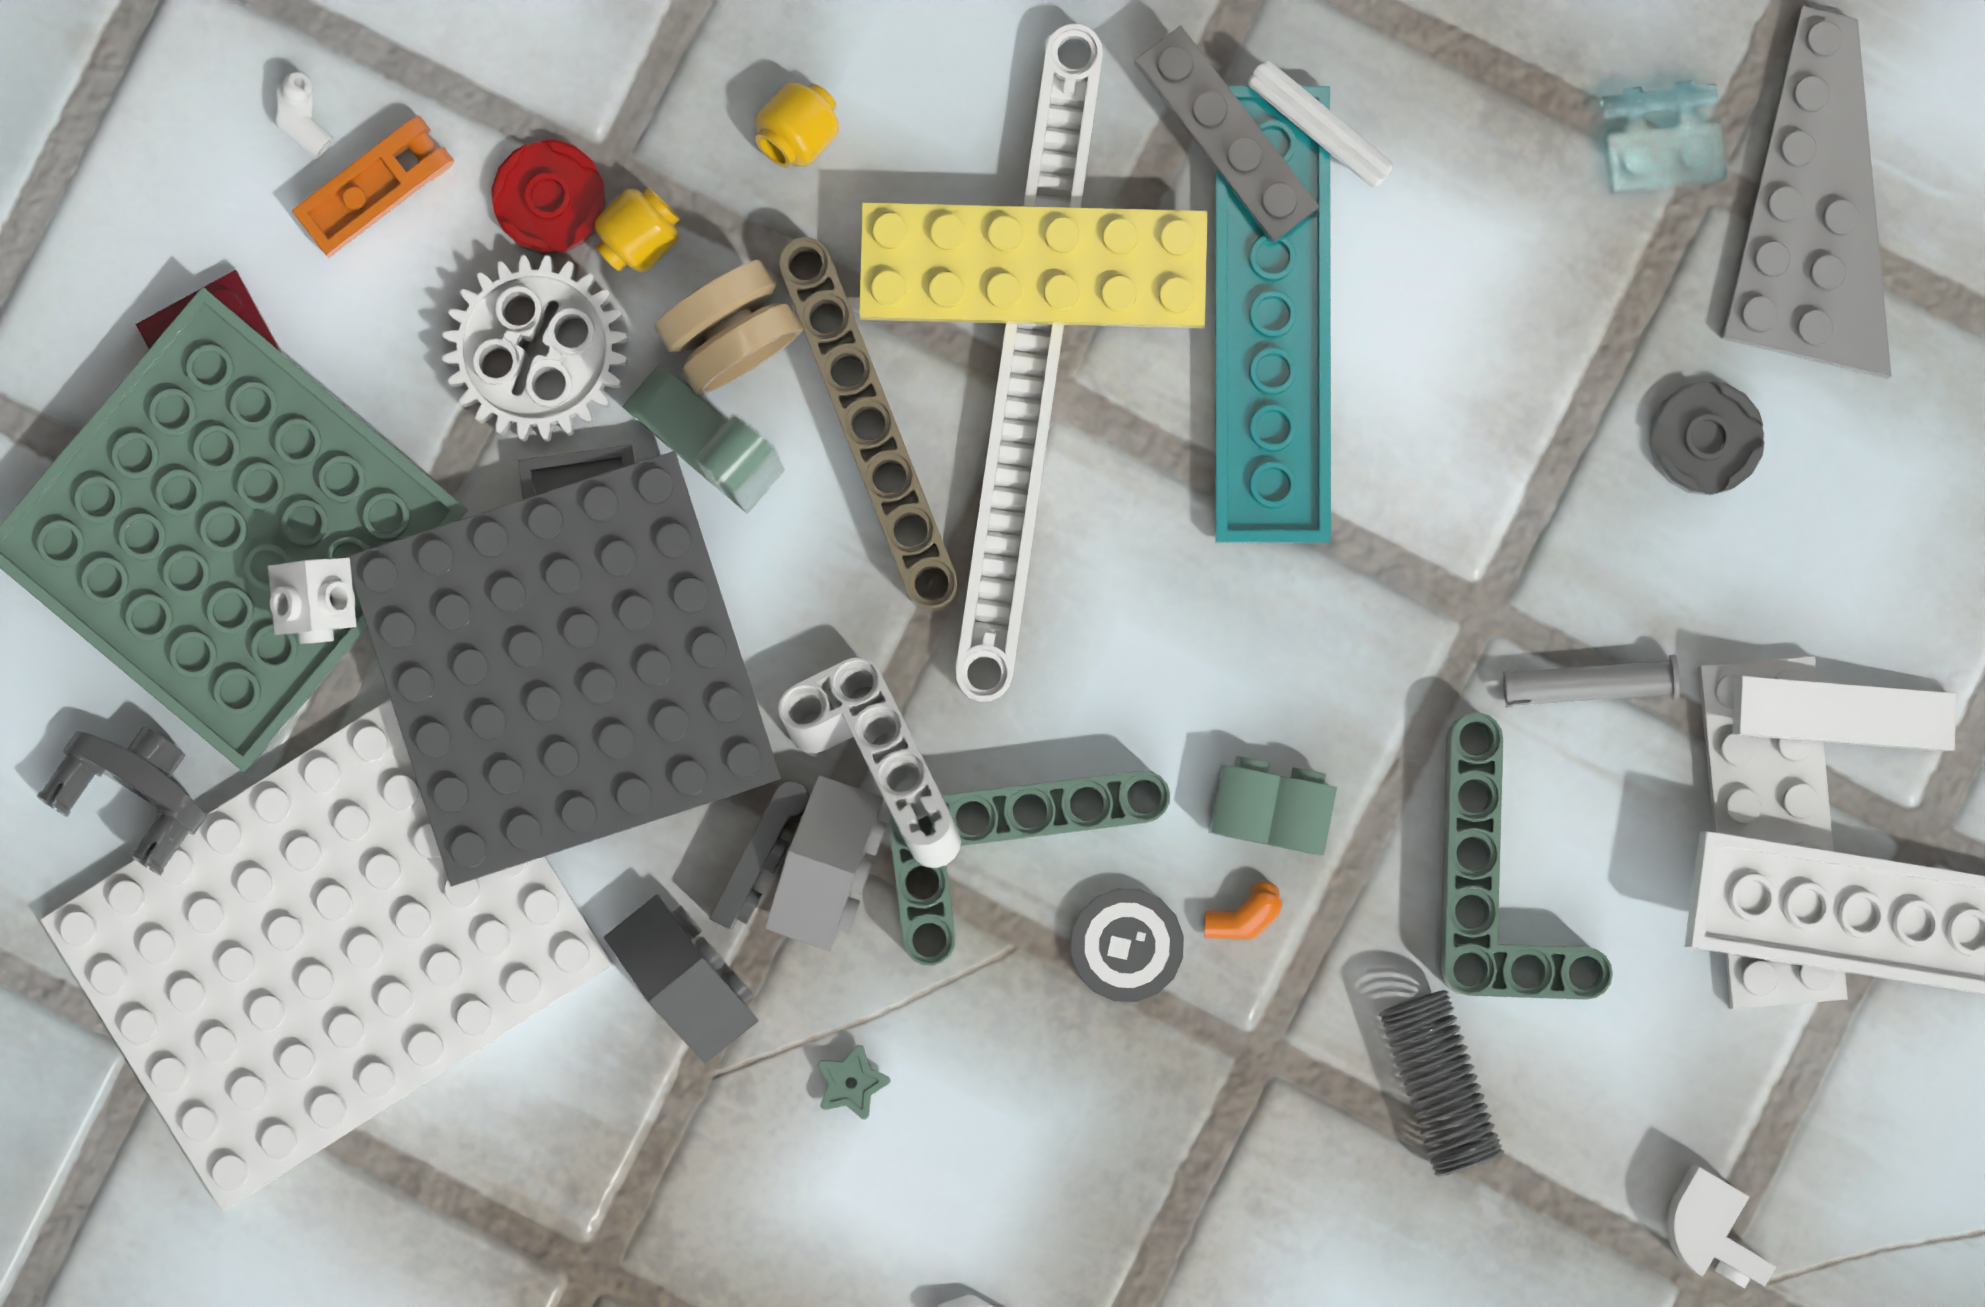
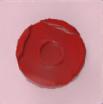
[491,139,606,254]

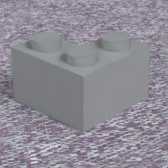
[765,775,887,952]

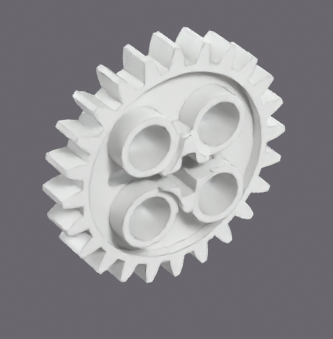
[442,255,629,442]

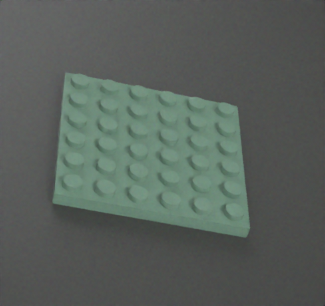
[0,287,468,773]

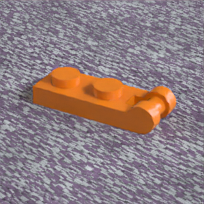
[291,116,455,258]

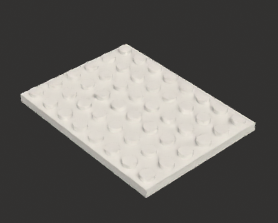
[40,699,614,1212]

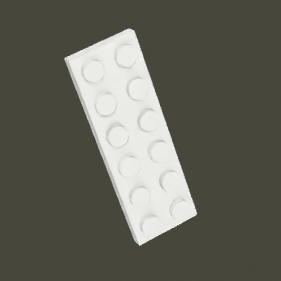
[1698,656,1848,1009]
[1684,831,1985,994]

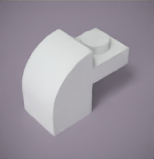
[1666,1164,1776,1289]

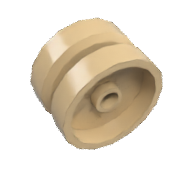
[654,260,804,396]

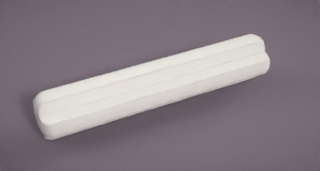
[1248,60,1393,188]

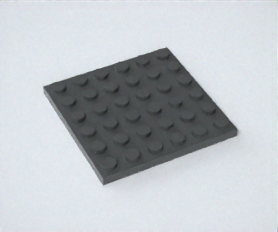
[345,451,782,887]

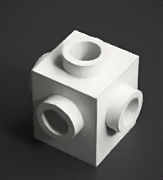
[268,558,356,644]

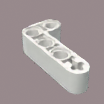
[778,657,961,868]

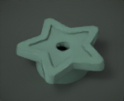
[817,1045,891,1120]

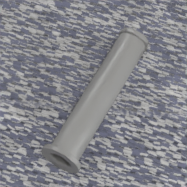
[1503,654,1680,708]

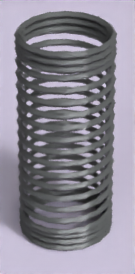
[1378,990,1504,1177]

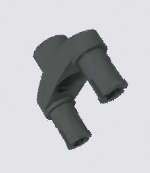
[36,727,207,876]

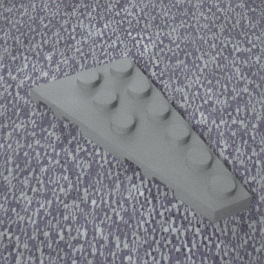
[1721,6,1891,379]

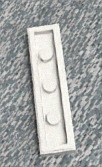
[1732,676,1957,751]

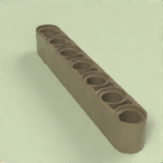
[779,237,958,612]

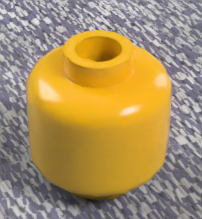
[755,82,839,168]
[595,187,680,273]

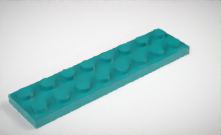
[1215,86,1331,543]

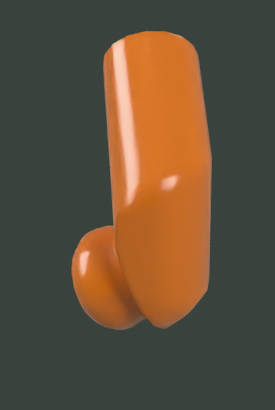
[1204,881,1283,940]

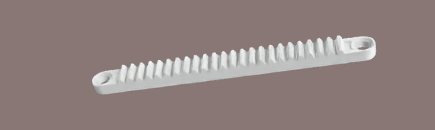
[956,23,1103,703]

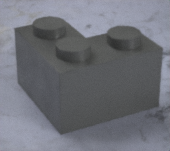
[603,894,759,1064]

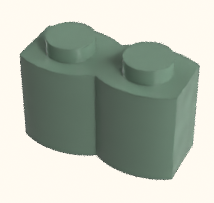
[1208,756,1337,855]

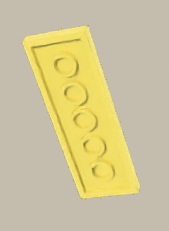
[859,203,1207,328]

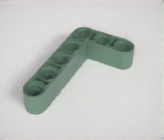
[622,363,785,514]
[1440,712,1613,1000]
[889,771,1170,966]

